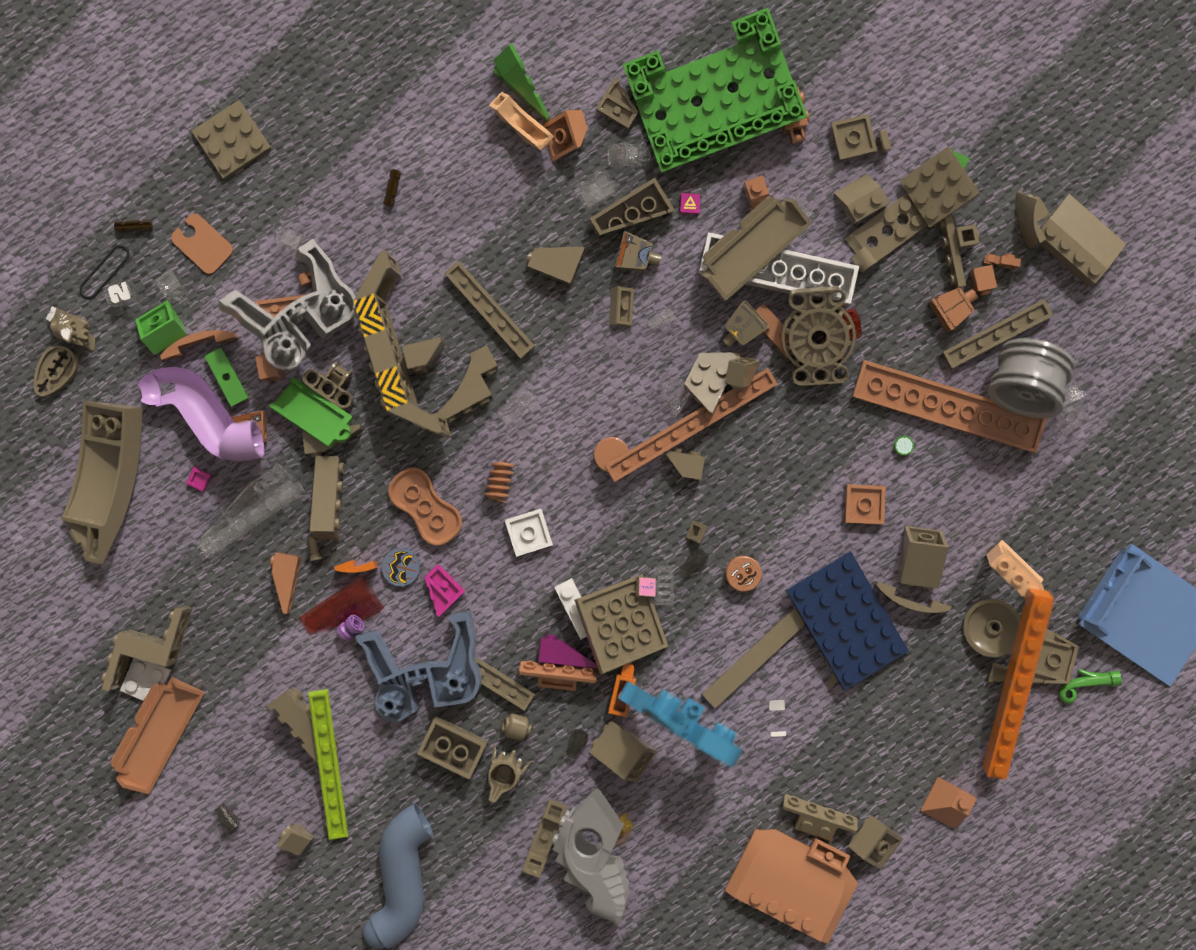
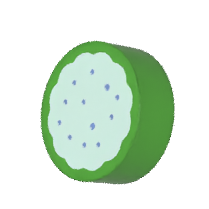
[894,436,914,455]

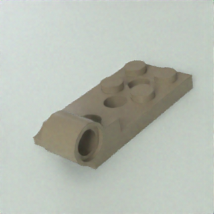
[845,193,928,273]

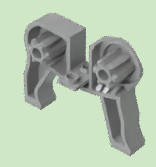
[218,239,355,370]

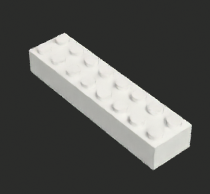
[698,232,859,307]

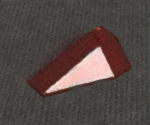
[299,576,384,633]

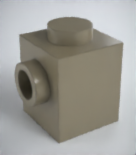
[955,224,980,250]

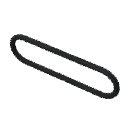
[79,245,130,299]

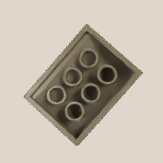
[1039,194,1126,287]

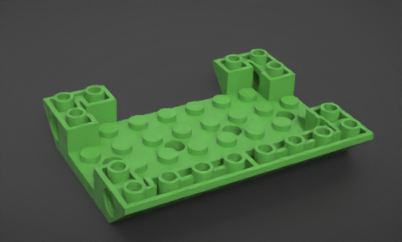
[623,8,808,173]

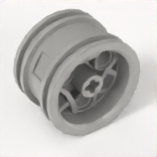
[988,338,1076,418]

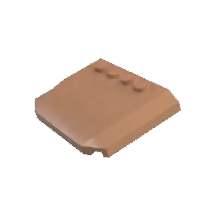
[724,829,858,944]

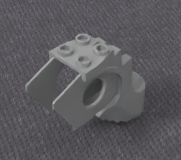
[551,788,630,928]

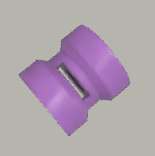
[337,615,364,641]

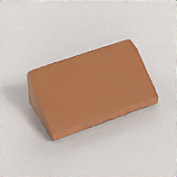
[808,838,850,874]

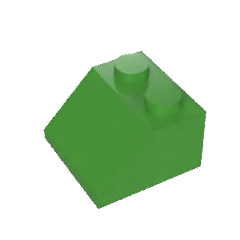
[135,300,187,355]

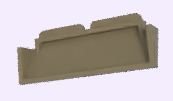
[701,196,812,301]

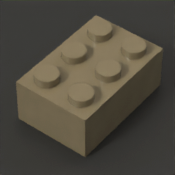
[417,716,488,779]

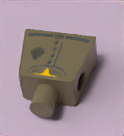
[723,300,771,347]

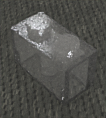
[574,170,618,213]

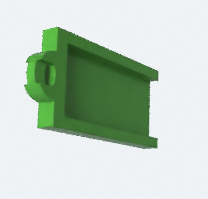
[269,377,354,449]

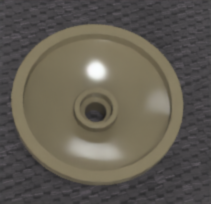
[964,599,1021,657]

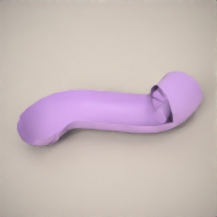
[138,367,265,462]

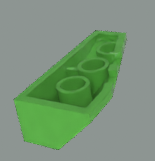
[492,44,550,122]

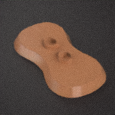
[388,467,462,546]

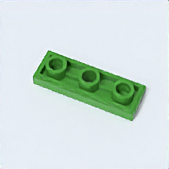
[204,347,249,407]

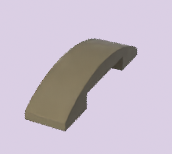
[874,581,951,613]
[522,799,568,878]

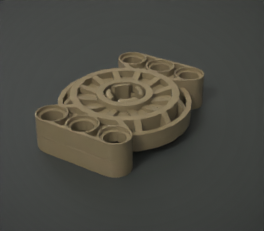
[781,286,856,386]

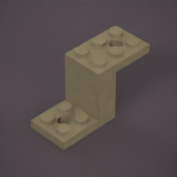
[101,606,193,691]

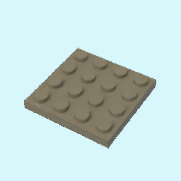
[574,574,668,674]

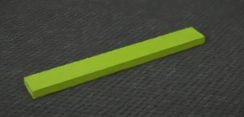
[308,689,348,840]

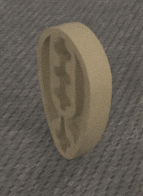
[34,345,79,397]

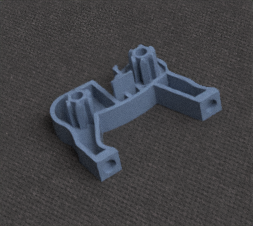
[355,610,482,722]

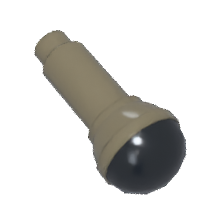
[308,536,323,566]

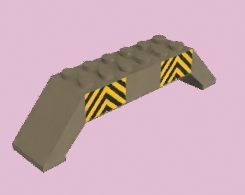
[353,250,452,438]

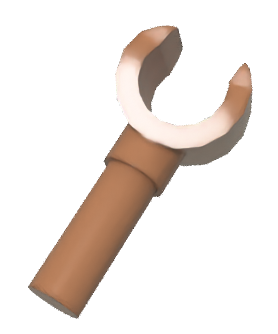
[299,271,311,287]

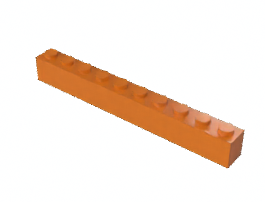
[983,588,1054,780]

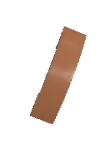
[160,330,239,361]

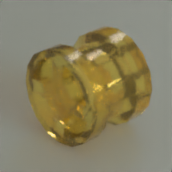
[618,812,635,836]

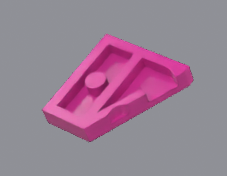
[424,564,465,617]

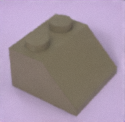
[834,174,890,226]
[402,337,445,375]
[848,815,903,870]

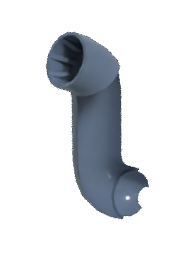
[363,803,434,949]

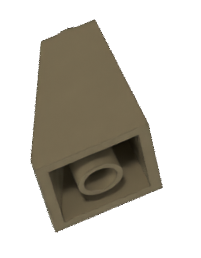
[898,526,949,589]
[589,720,658,783]

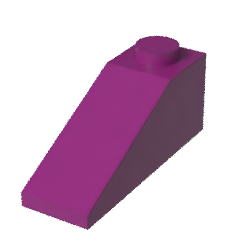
[539,634,597,668]

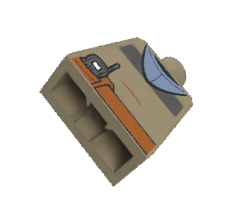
[615,231,662,272]

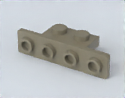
[783,794,858,841]

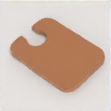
[171,213,233,274]

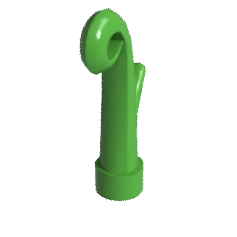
[1059,669,1122,704]

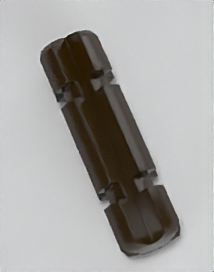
[383,169,401,207]
[114,220,153,232]

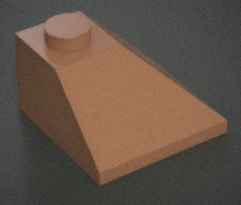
[542,110,588,162]
[920,776,977,829]

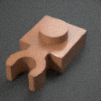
[984,254,1021,270]

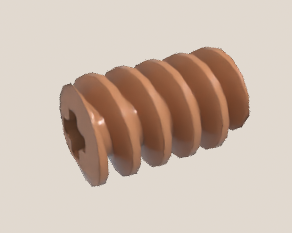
[484,461,515,503]

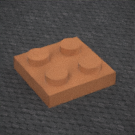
[844,484,886,524]

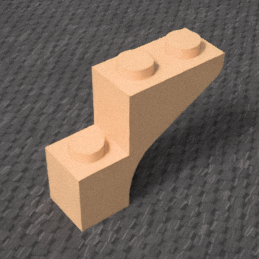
[489,92,554,151]

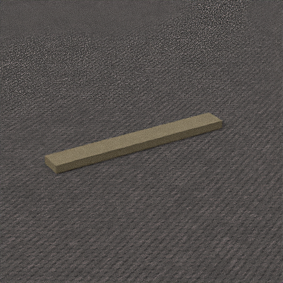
[702,607,805,708]

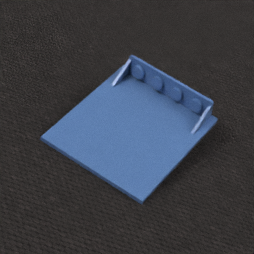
[1077,544,1196,687]

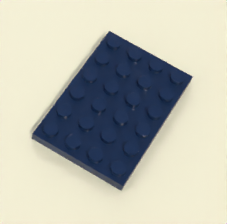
[785,551,909,690]

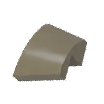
[1016,190,1050,249]

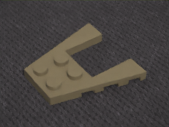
[987,613,1079,684]

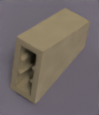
[526,246,585,286]

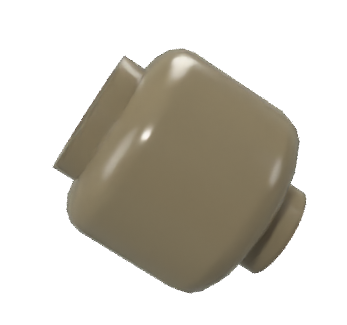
[502,714,532,741]

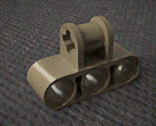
[303,361,354,409]

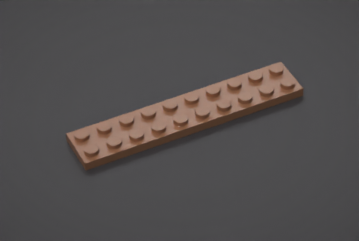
[852,360,1047,453]

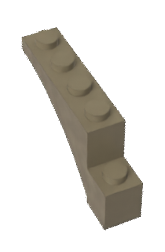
[421,345,498,433]

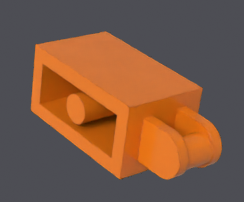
[608,662,636,717]

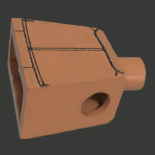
[928,287,978,332]

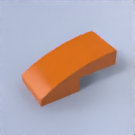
[334,560,378,573]

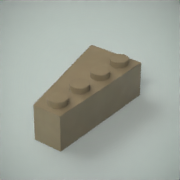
[588,178,675,237]
[310,456,345,540]
[267,687,340,764]

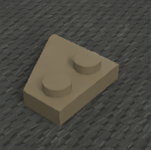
[596,78,638,130]

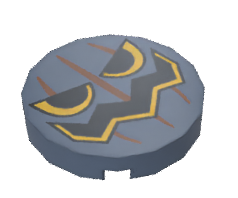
[382,548,420,586]

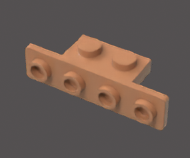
[519,661,597,691]

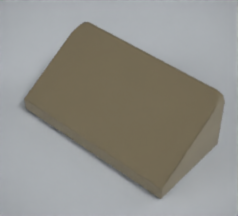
[609,286,634,327]

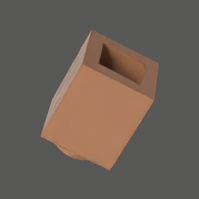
[969,265,997,296]

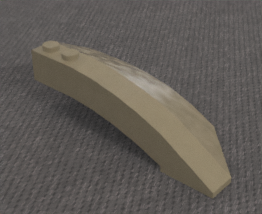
[60,401,143,564]

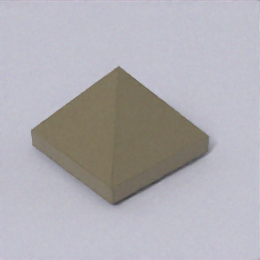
[686,521,707,544]

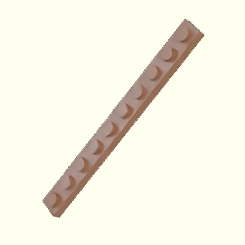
[604,368,777,482]

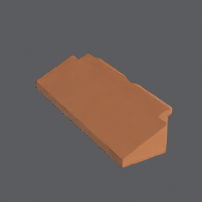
[110,676,204,794]

